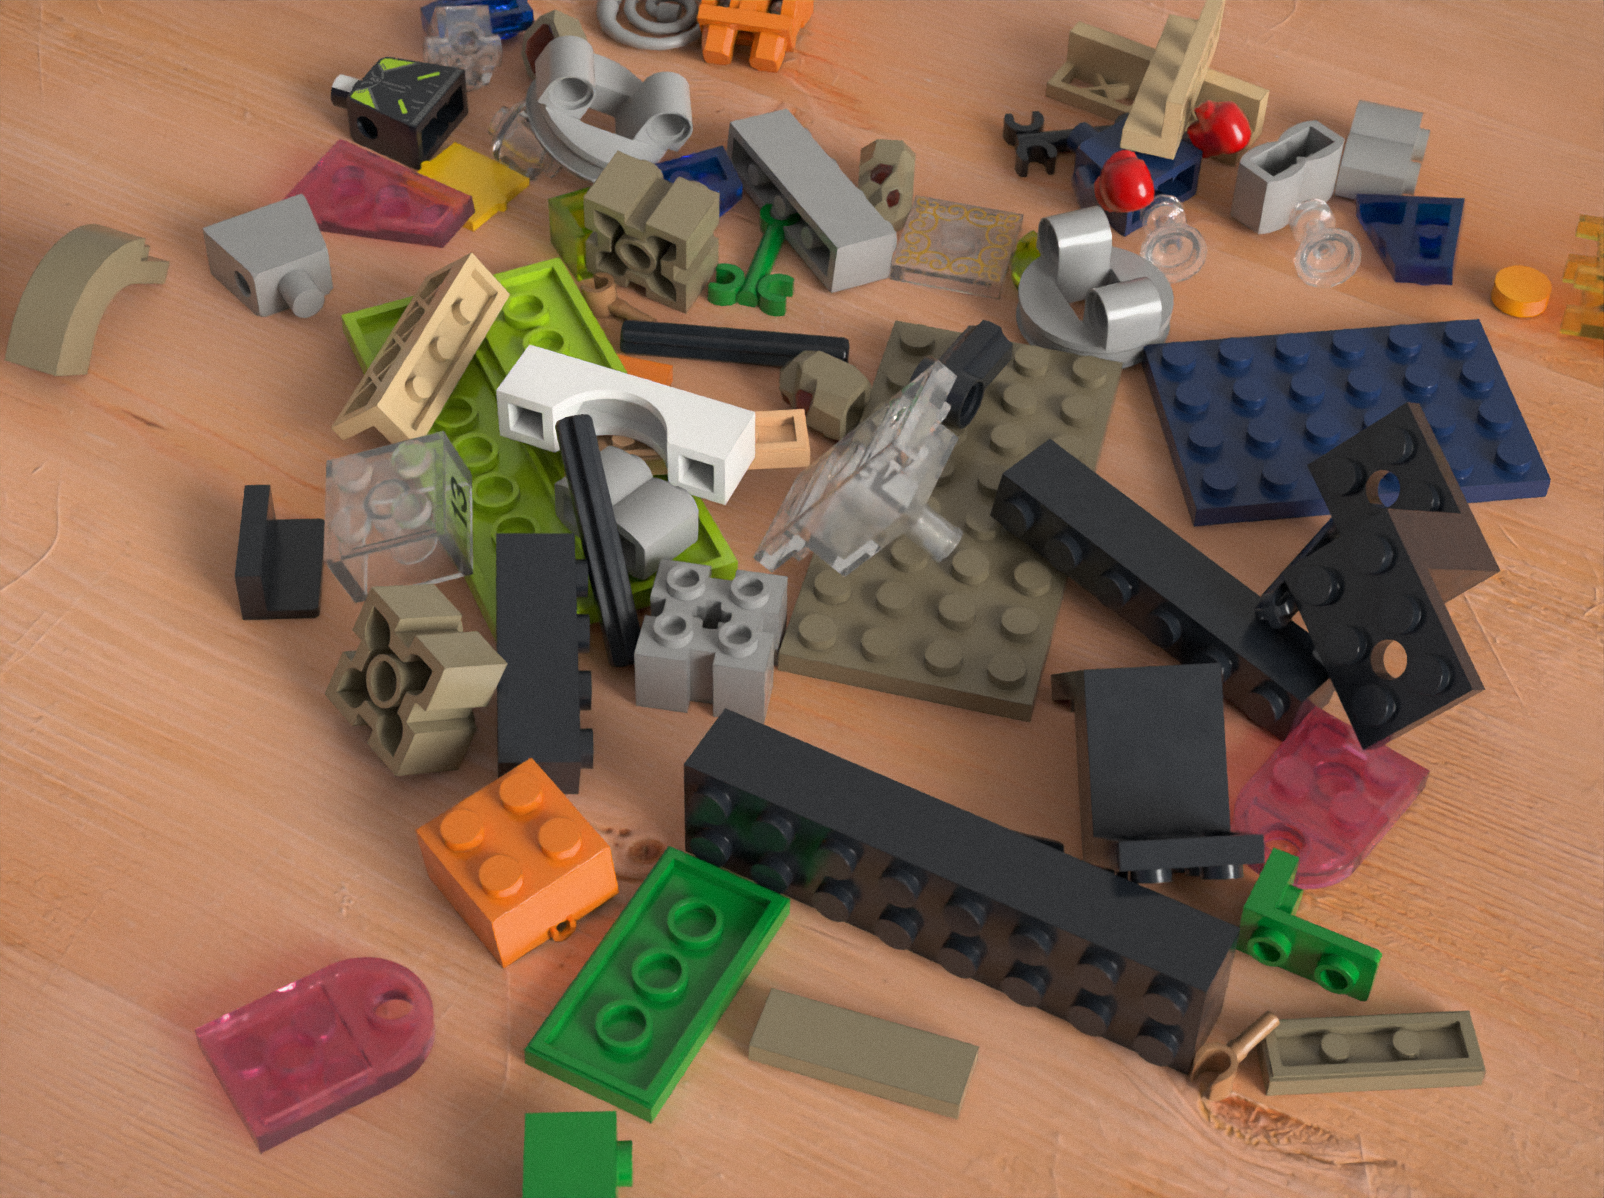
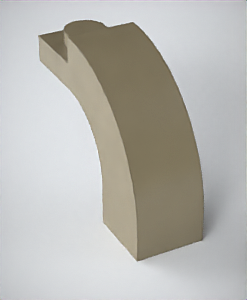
[4,224,169,376]

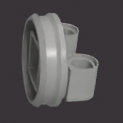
[526,36,693,184]
[1016,205,1174,369]

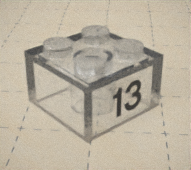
[324,431,473,603]

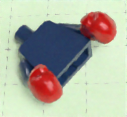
[1067,99,1251,237]

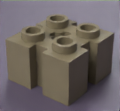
[583,151,720,314]
[325,584,508,776]

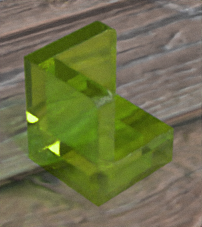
[548,186,594,282]

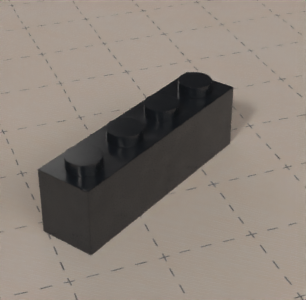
[496,533,593,794]

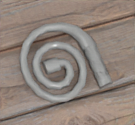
[596,0,702,51]

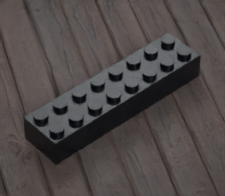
[684,708,1241,1075]

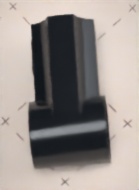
[906,319,1013,429]

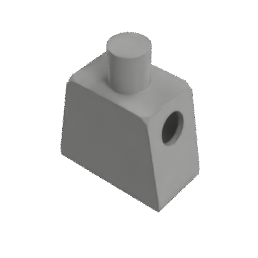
[203,194,333,318]

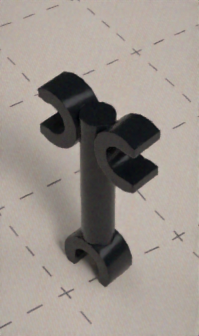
[1003,111,1129,177]

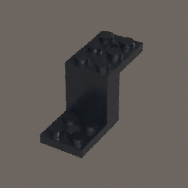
[1281,402,1500,750]
[1051,663,1265,884]

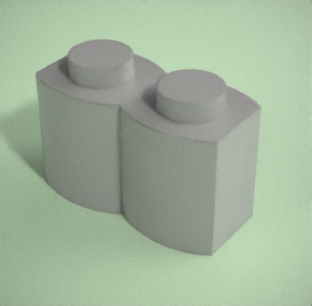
[1334,100,1430,209]
[1230,120,1344,234]
[555,446,699,580]

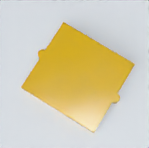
[398,142,530,232]

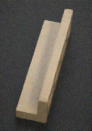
[1120,0,1226,160]
[1045,21,1269,167]
[331,252,510,455]

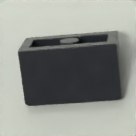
[235,485,327,620]

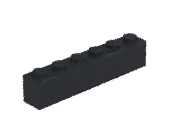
[990,439,1335,743]

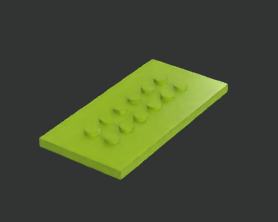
[341,257,738,641]

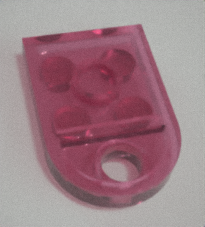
[1231,706,1430,889]
[194,957,436,1154]

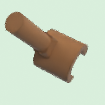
[581,272,657,322]
[1190,1010,1280,1101]

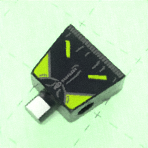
[331,57,468,170]

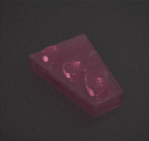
[283,139,476,248]

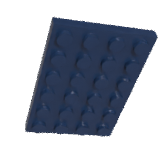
[1141,319,1551,527]

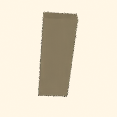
[748,988,979,1119]
[1256,1010,1486,1096]

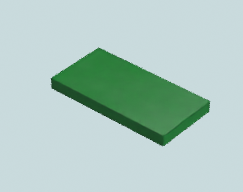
[524,846,790,1124]

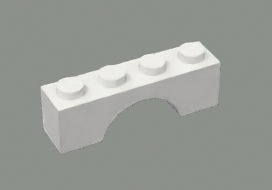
[496,344,755,505]

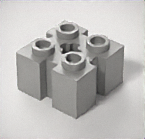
[634,559,788,724]

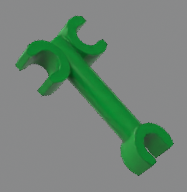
[708,203,801,317]

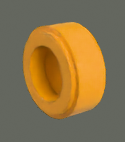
[1491,265,1552,318]

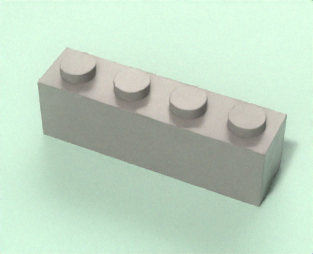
[725,109,897,293]

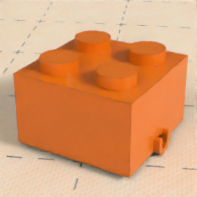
[415,758,619,969]

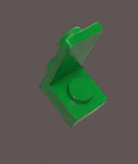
[1236,847,1382,1001]

